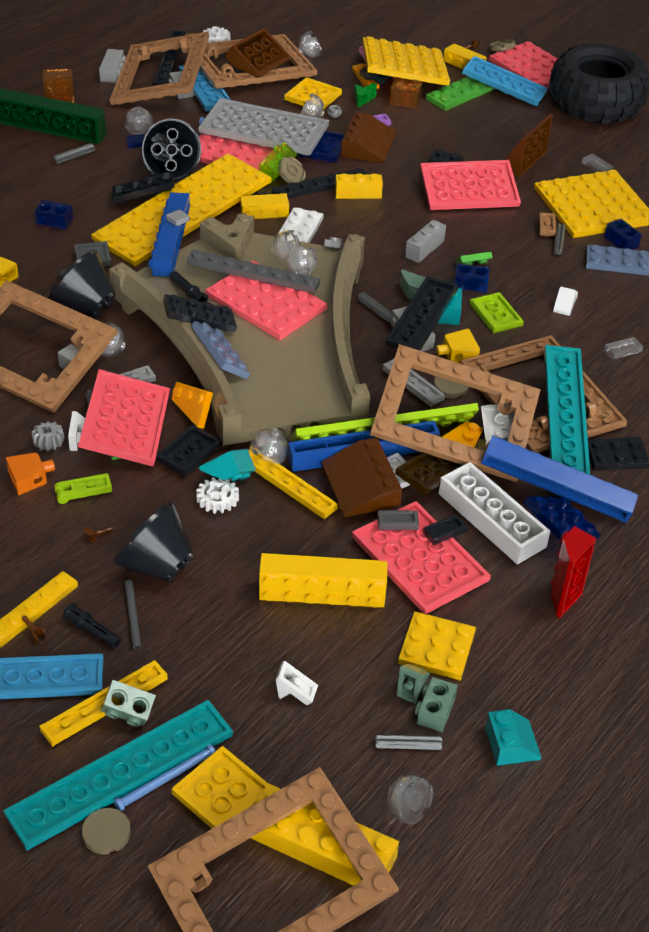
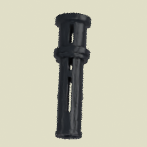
[170,271,208,303]
[62,603,122,649]

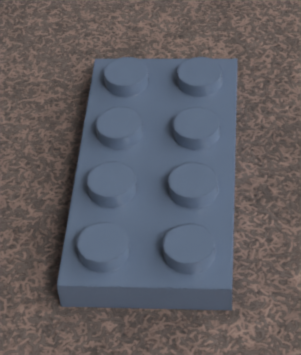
[586,245,649,276]
[191,321,251,379]

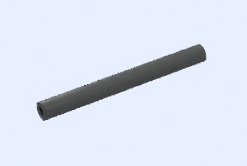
[124,580,141,650]

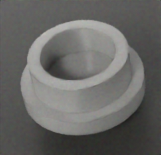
[327,105,342,118]

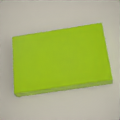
[470,292,524,333]

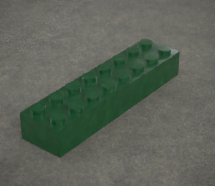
[0,88,106,144]

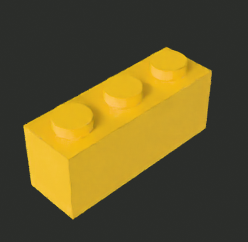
[444,43,487,69]
[335,174,383,199]
[240,193,289,219]

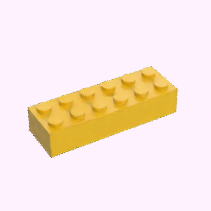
[259,553,388,608]
[251,783,399,886]

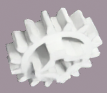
[202,27,231,43]
[196,477,239,514]

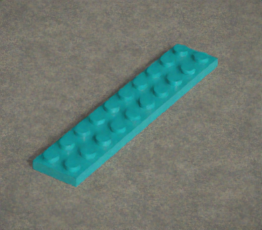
[544,345,590,474]
[3,700,233,851]

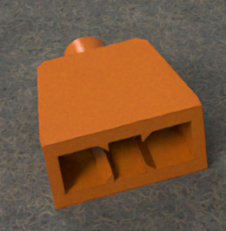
[6,453,55,495]

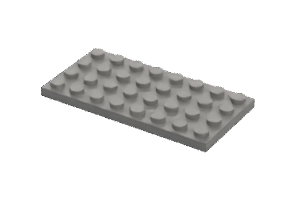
[199,98,329,155]

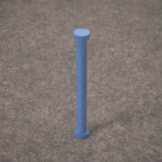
[114,744,216,812]

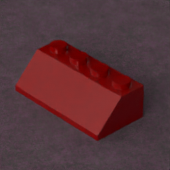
[551,526,596,618]

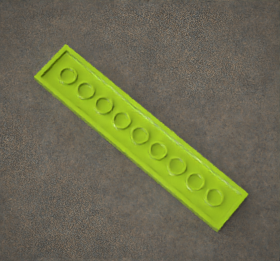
[291,403,479,442]

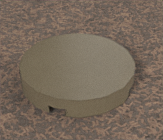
[489,39,516,52]
[278,156,306,184]
[434,376,469,399]
[82,808,131,855]

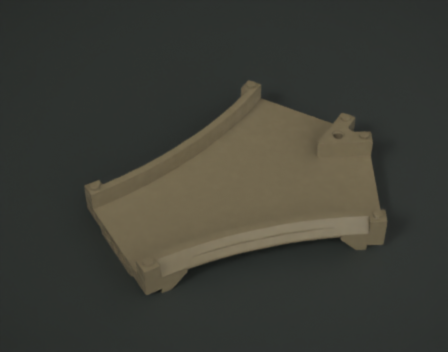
[109,213,370,445]

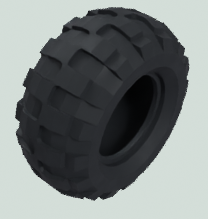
[549,44,649,123]

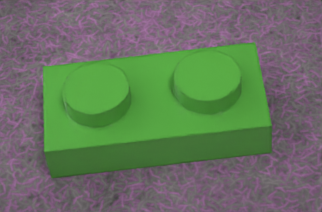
[456,252,492,267]

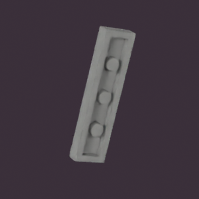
[382,358,445,407]

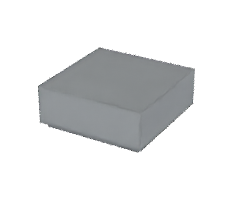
[166,209,190,226]

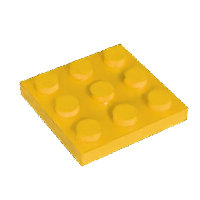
[285,77,342,112]
[398,611,476,681]
[172,746,268,828]

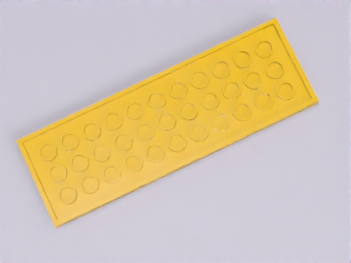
[91,154,271,267]

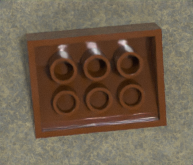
[225,28,292,78]
[341,112,396,163]
[505,113,553,178]
[321,437,402,517]

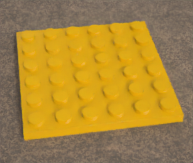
[362,36,450,86]
[534,170,649,238]

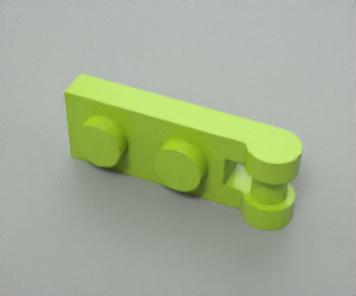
[54,473,112,504]

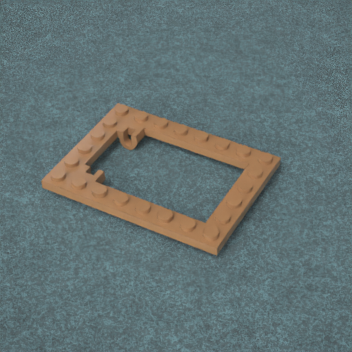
[109,32,209,105]
[187,34,317,89]
[0,280,118,413]
[460,335,627,453]
[370,344,540,482]
[148,767,399,932]

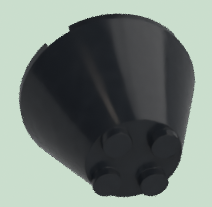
[141,118,201,181]
[48,251,116,320]
[113,501,195,583]

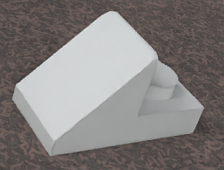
[553,287,578,316]
[68,411,85,451]
[276,661,318,705]

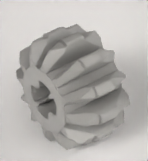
[31,421,65,452]

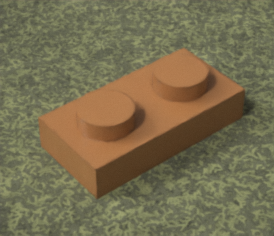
[539,212,556,237]

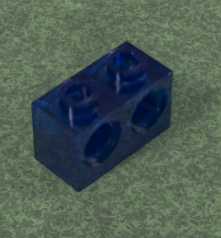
[35,200,73,229]
[604,219,642,250]
[455,264,490,292]

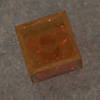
[43,69,75,103]
[389,77,423,108]

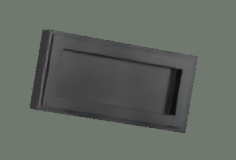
[423,514,468,545]

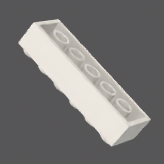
[439,462,550,565]

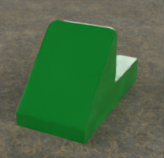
[354,83,377,107]

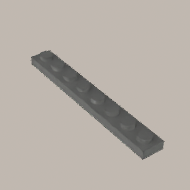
[187,249,320,294]

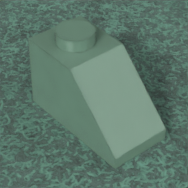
[400,269,426,300]
[397,664,430,705]

